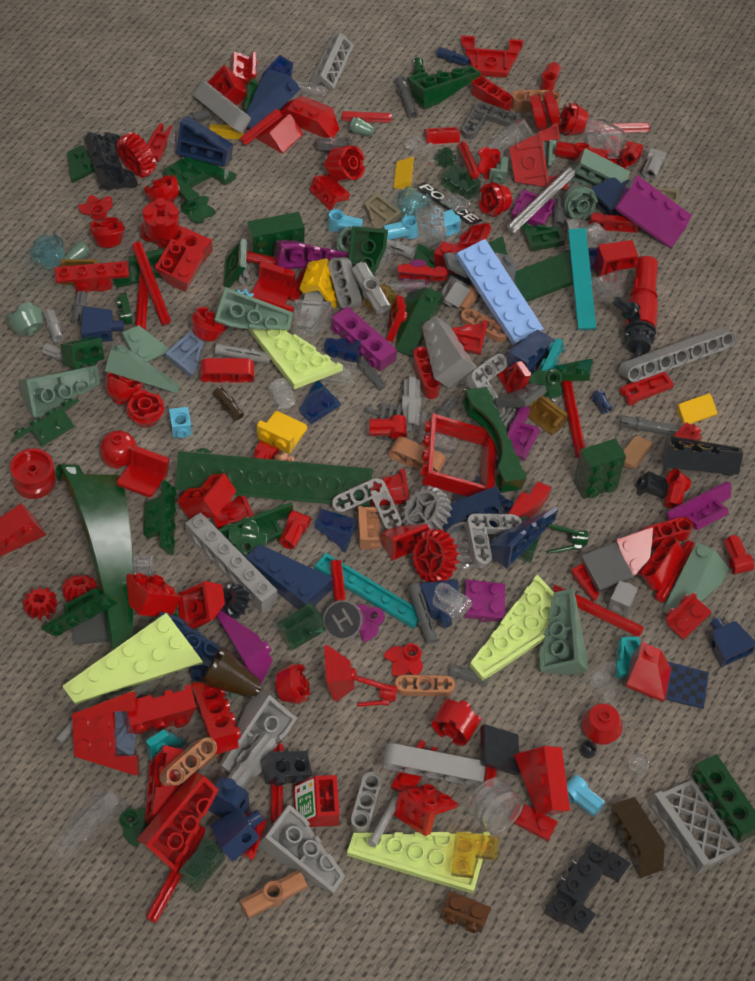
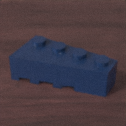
[246,544,333,615]

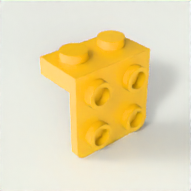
[300,258,338,308]
[257,411,307,454]

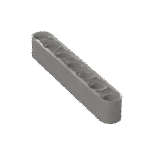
[619,328,736,382]

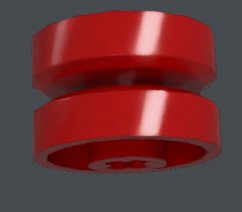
[529,90,561,132]
[10,448,56,499]

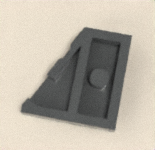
[316,137,353,152]

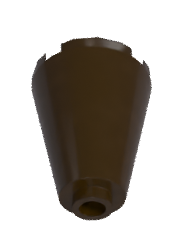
[201,646,262,699]

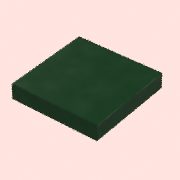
[224,238,247,288]

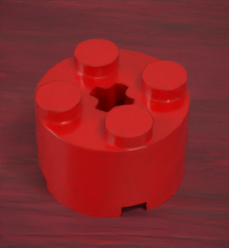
[324,145,365,182]
[142,198,179,241]
[431,698,482,746]

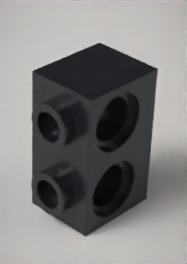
[260,751,313,786]

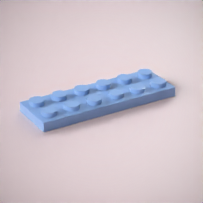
[455,239,544,346]

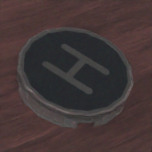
[323,600,364,641]

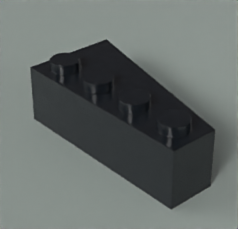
[662,435,743,476]

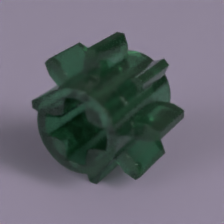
[435,147,457,169]

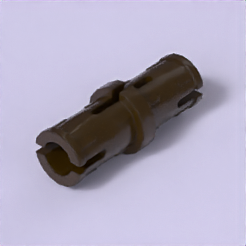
[213,387,244,421]

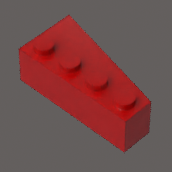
[136,772,219,872]

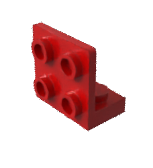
[394,784,458,836]

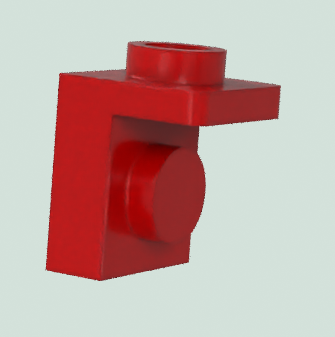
[674,422,702,440]

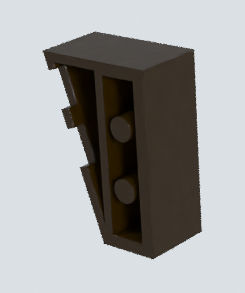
[609,797,665,878]

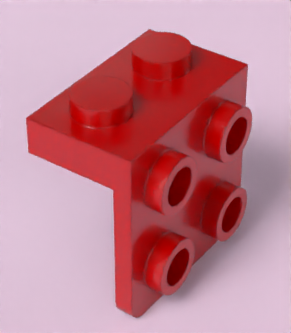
[251,261,295,304]
[117,445,170,497]

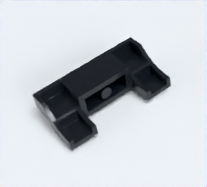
[84,132,138,190]
[544,842,631,934]

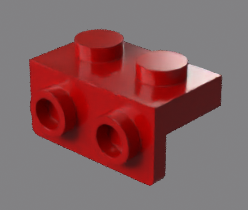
[231,51,258,85]

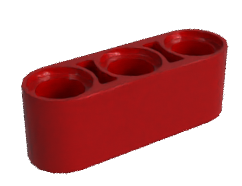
[471,76,513,111]
[413,347,440,399]
[200,358,254,383]
[642,517,693,551]
[641,536,685,591]

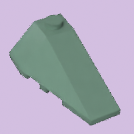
[539,588,588,675]

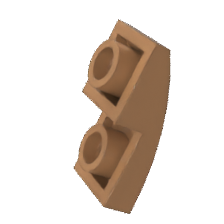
[624,436,654,470]

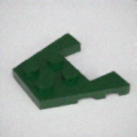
[163,157,236,205]

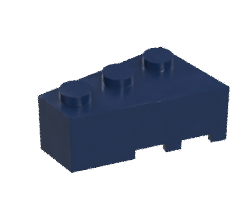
[444,486,504,536]

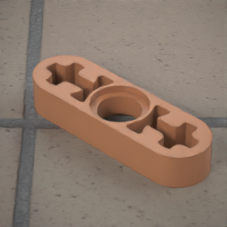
[461,308,508,342]
[395,675,455,696]

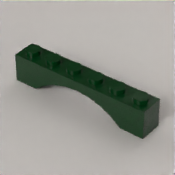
[462,387,527,493]

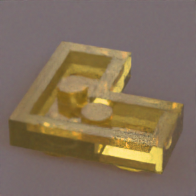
[451,831,499,878]

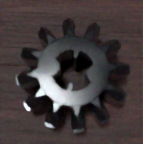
[221,584,251,619]

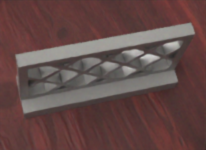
[648,780,741,875]

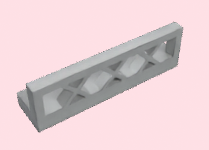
[310,32,354,90]

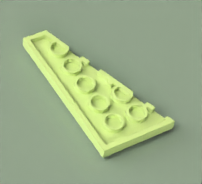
[248,329,343,389]
[469,575,554,681]
[62,613,203,704]
[347,832,491,894]

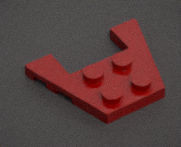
[460,35,524,78]
[509,123,568,190]
[72,691,140,775]

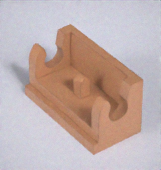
[358,506,381,549]

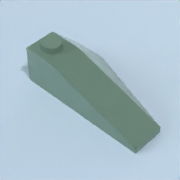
[214,287,294,331]
[105,345,180,393]
[19,365,100,417]
[662,542,729,614]

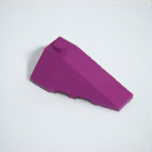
[274,240,349,269]
[217,610,273,685]

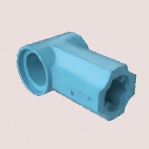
[327,209,363,232]
[383,215,419,240]
[567,775,605,817]

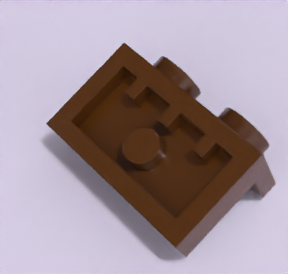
[440,891,491,933]

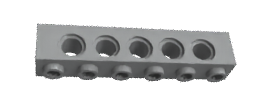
[185,512,277,613]

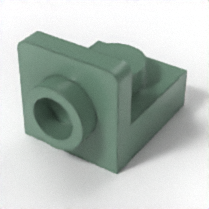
[489,157,509,184]

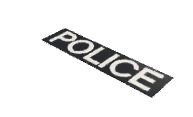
[415,182,483,225]

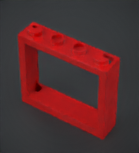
[420,414,496,497]

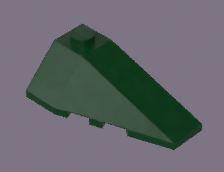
[407,66,481,109]
[349,225,388,300]
[396,287,443,357]

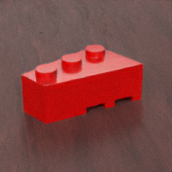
[0,503,47,557]

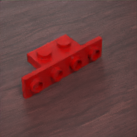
[55,261,129,293]

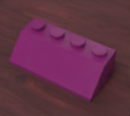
[615,175,692,248]

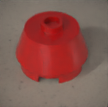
[558,102,589,136]
[478,182,512,217]
[89,217,125,248]
[192,307,227,341]
[126,390,165,428]
[275,663,310,705]
[581,704,623,745]

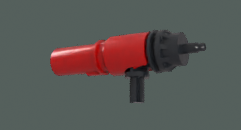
[612,256,658,358]

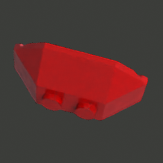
[279,96,339,138]

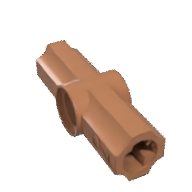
[239,870,307,919]

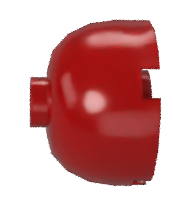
[144,175,180,204]
[105,372,144,405]
[99,430,137,469]

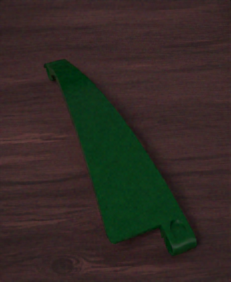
[56,464,133,651]

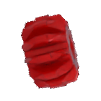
[62,574,97,602]
[22,586,58,622]

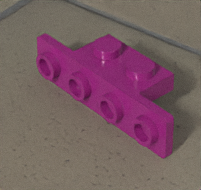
[495,406,540,469]
[666,481,731,530]

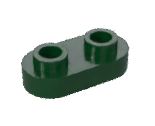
[116,292,133,325]

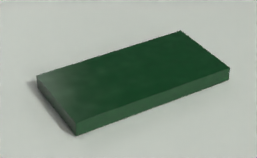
[514,251,573,302]

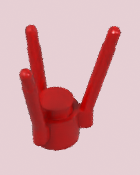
[357,675,397,707]

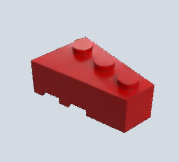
[122,684,196,735]
[145,746,188,823]
[514,746,570,815]

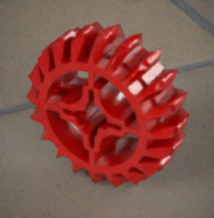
[116,132,156,178]
[410,529,460,582]

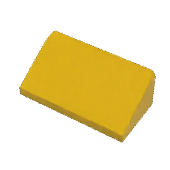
[209,124,244,139]
[393,157,414,190]
[676,393,718,424]

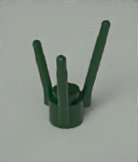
[546,523,588,554]

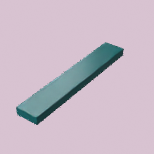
[568,228,596,331]
[314,552,419,629]

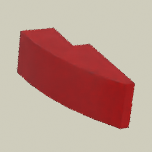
[503,481,552,527]

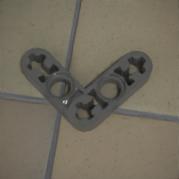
[461,102,521,139]

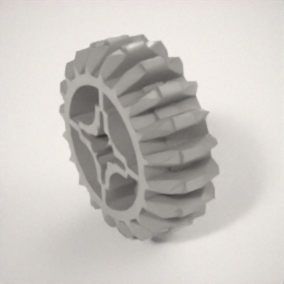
[401,486,452,530]

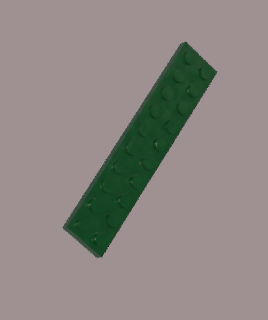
[175,451,373,507]

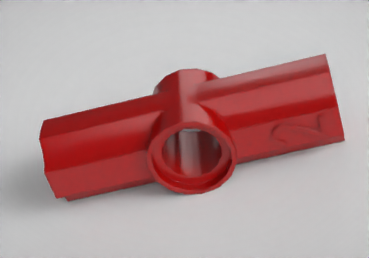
[555,141,608,162]

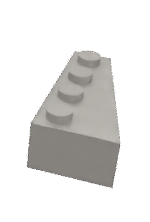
[422,316,477,388]

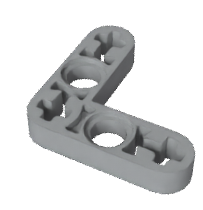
[466,354,507,418]
[332,478,402,529]
[465,514,522,569]

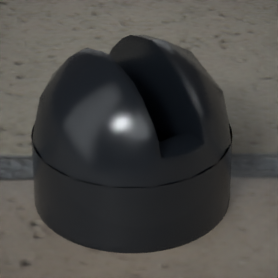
[580,740,597,759]

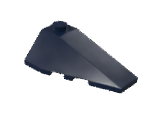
[246,69,301,130]
[489,507,558,569]
[158,612,221,671]

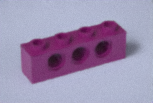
[331,306,397,372]

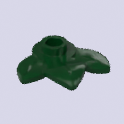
[181,196,216,223]
[529,368,562,401]
[228,519,268,558]
[119,807,150,846]

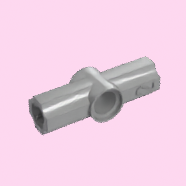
[352,262,390,314]
[402,377,421,431]
[226,732,277,788]

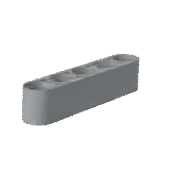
[193,80,251,133]
[383,744,485,786]

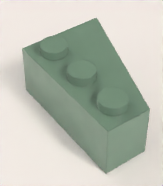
[568,148,630,187]

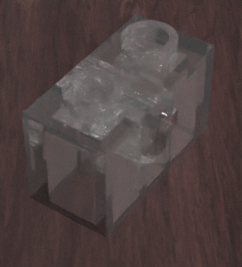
[415,205,447,247]

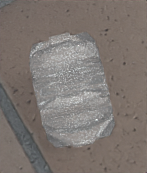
[268,378,296,411]

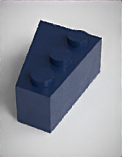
[176,116,233,166]
[506,329,555,374]

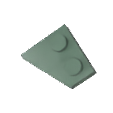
[122,326,169,362]

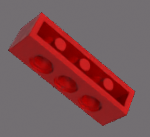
[140,223,213,264]
[191,682,241,755]

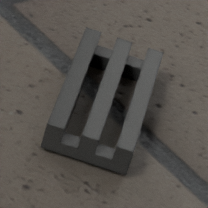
[377,403,402,442]

